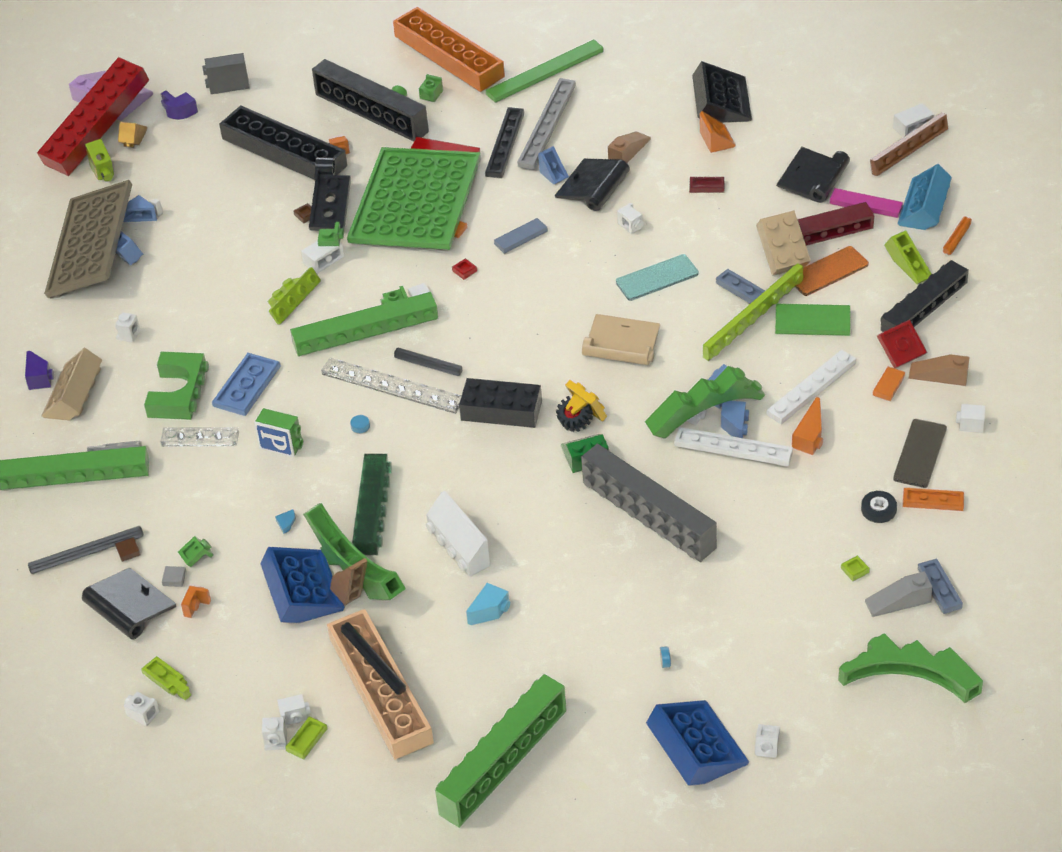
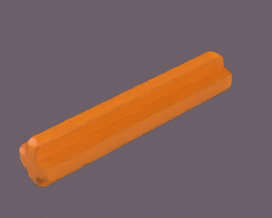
[943,216,972,255]

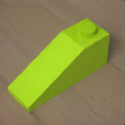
[884,230,932,284]

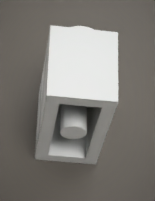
[893,103,934,137]
[301,241,344,273]

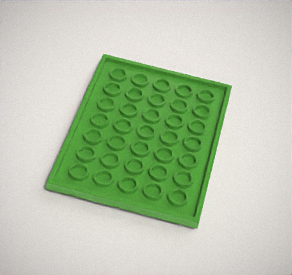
[347,147,481,250]

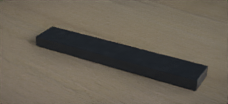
[485,107,524,178]

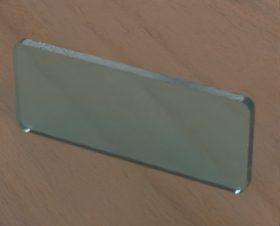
[616,254,699,301]

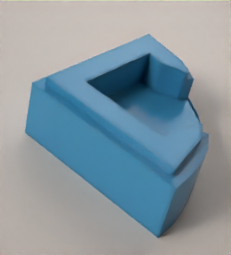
[275,509,296,534]

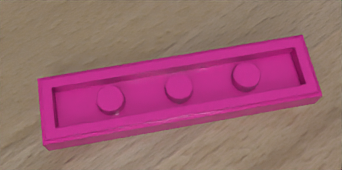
[829,188,903,218]

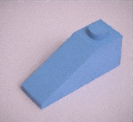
[116,231,143,266]

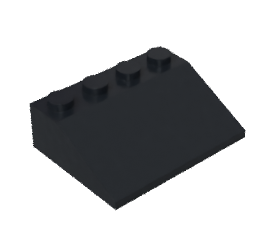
[692,61,752,123]

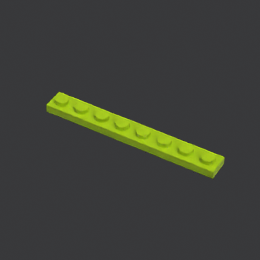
[703,263,804,361]

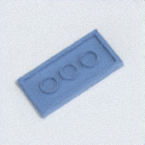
[212,353,281,416]

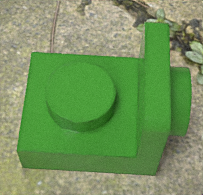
[317,222,344,246]
[178,536,214,567]

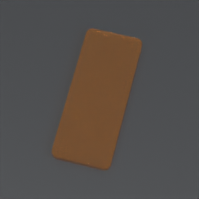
[794,246,869,296]

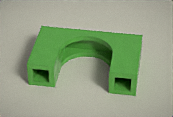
[144,351,209,420]

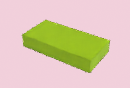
[285,716,328,760]

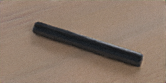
[340,622,406,695]

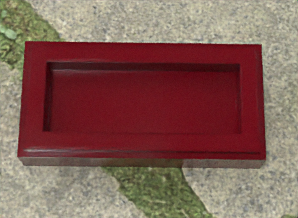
[689,177,725,193]

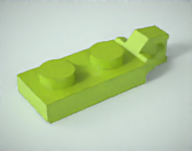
[141,656,191,700]

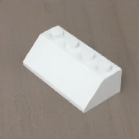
[426,491,490,576]

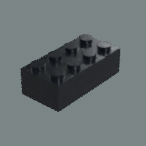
[459,378,542,428]

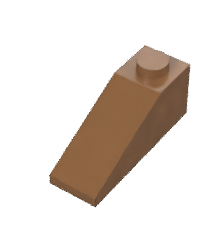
[608,131,651,163]
[908,354,970,386]
[330,558,367,605]

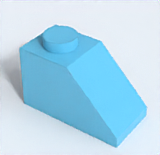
[466,583,510,625]

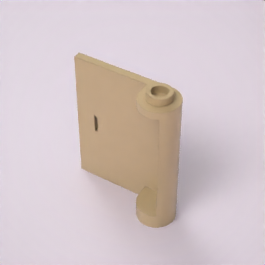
[582,314,660,365]

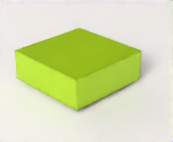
[841,555,870,581]

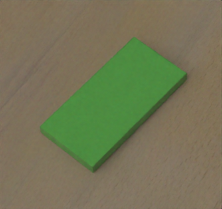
[775,304,850,336]

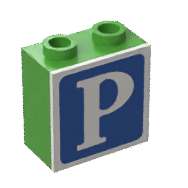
[254,408,304,457]

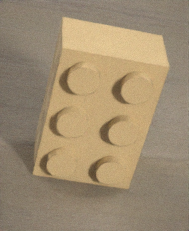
[756,210,811,276]

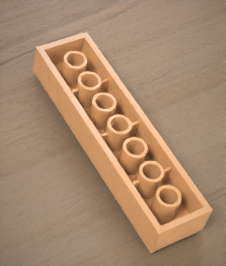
[327,609,434,760]

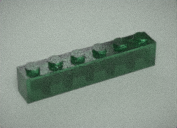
[352,454,392,555]

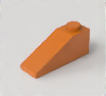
[792,397,823,455]

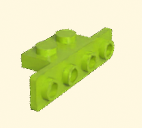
[267,267,321,324]

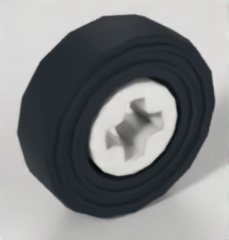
[861,490,897,523]

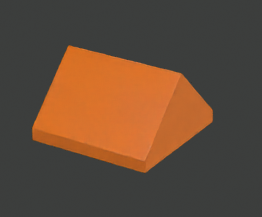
[700,111,736,153]

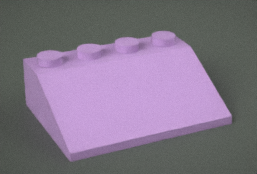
[69,71,153,121]

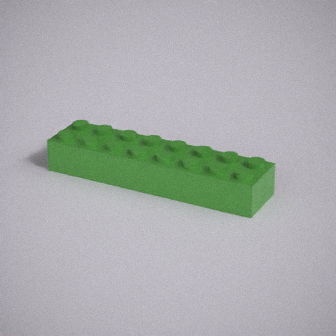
[435,674,566,828]

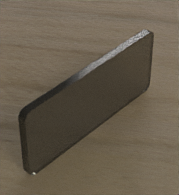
[893,419,947,488]

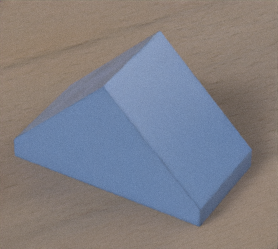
[538,146,569,185]
[123,195,157,222]

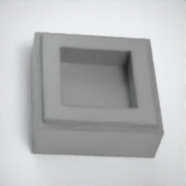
[162,566,186,587]

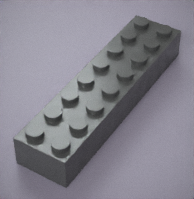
[581,443,717,562]

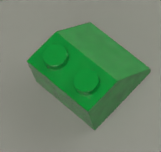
[561,434,609,473]

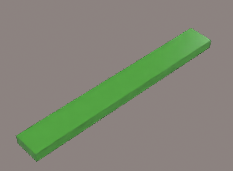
[486,39,604,103]

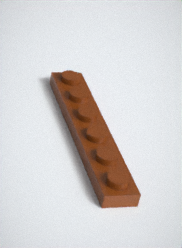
[870,112,948,176]

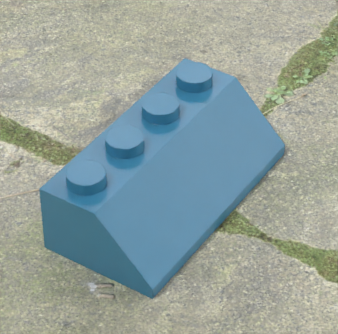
[897,164,952,230]

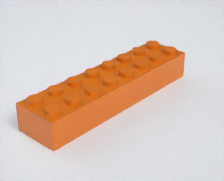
[393,7,505,92]

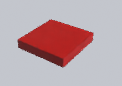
[877,320,928,369]

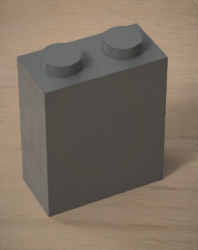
[202,53,250,94]

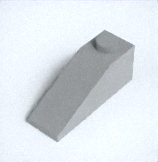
[865,571,932,617]

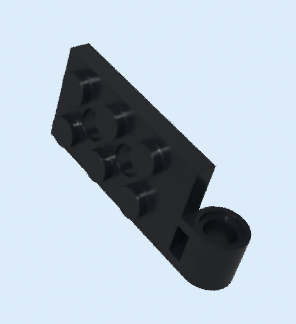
[309,157,351,231]

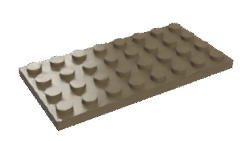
[44,180,132,298]

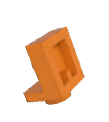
[329,136,350,154]
[181,586,211,618]

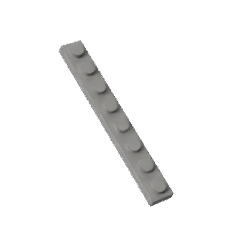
[517,78,576,170]

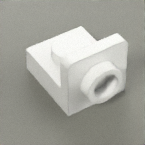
[755,724,780,758]

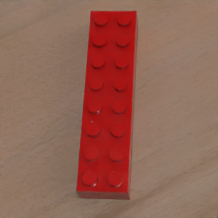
[37,57,149,176]

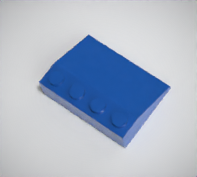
[260,547,345,623]
[646,700,749,786]

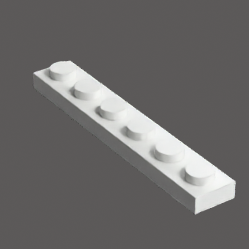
[767,350,856,424]
[674,427,793,466]

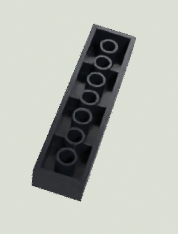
[312,59,429,142]
[219,105,347,179]

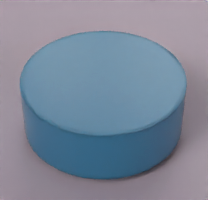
[350,415,370,433]

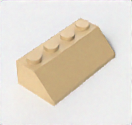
[41,347,102,421]

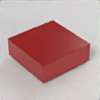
[452,258,477,280]

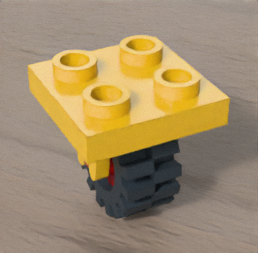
[556,380,607,432]

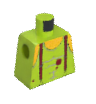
[85,139,114,181]

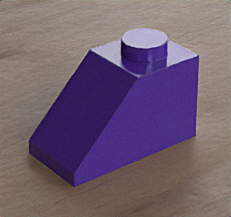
[25,351,54,390]

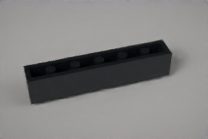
[880,260,969,332]

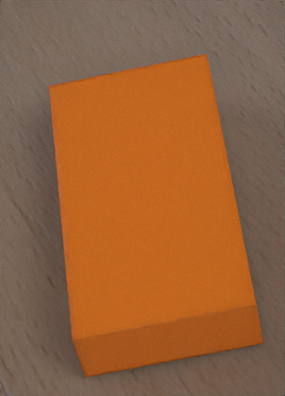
[873,366,905,401]

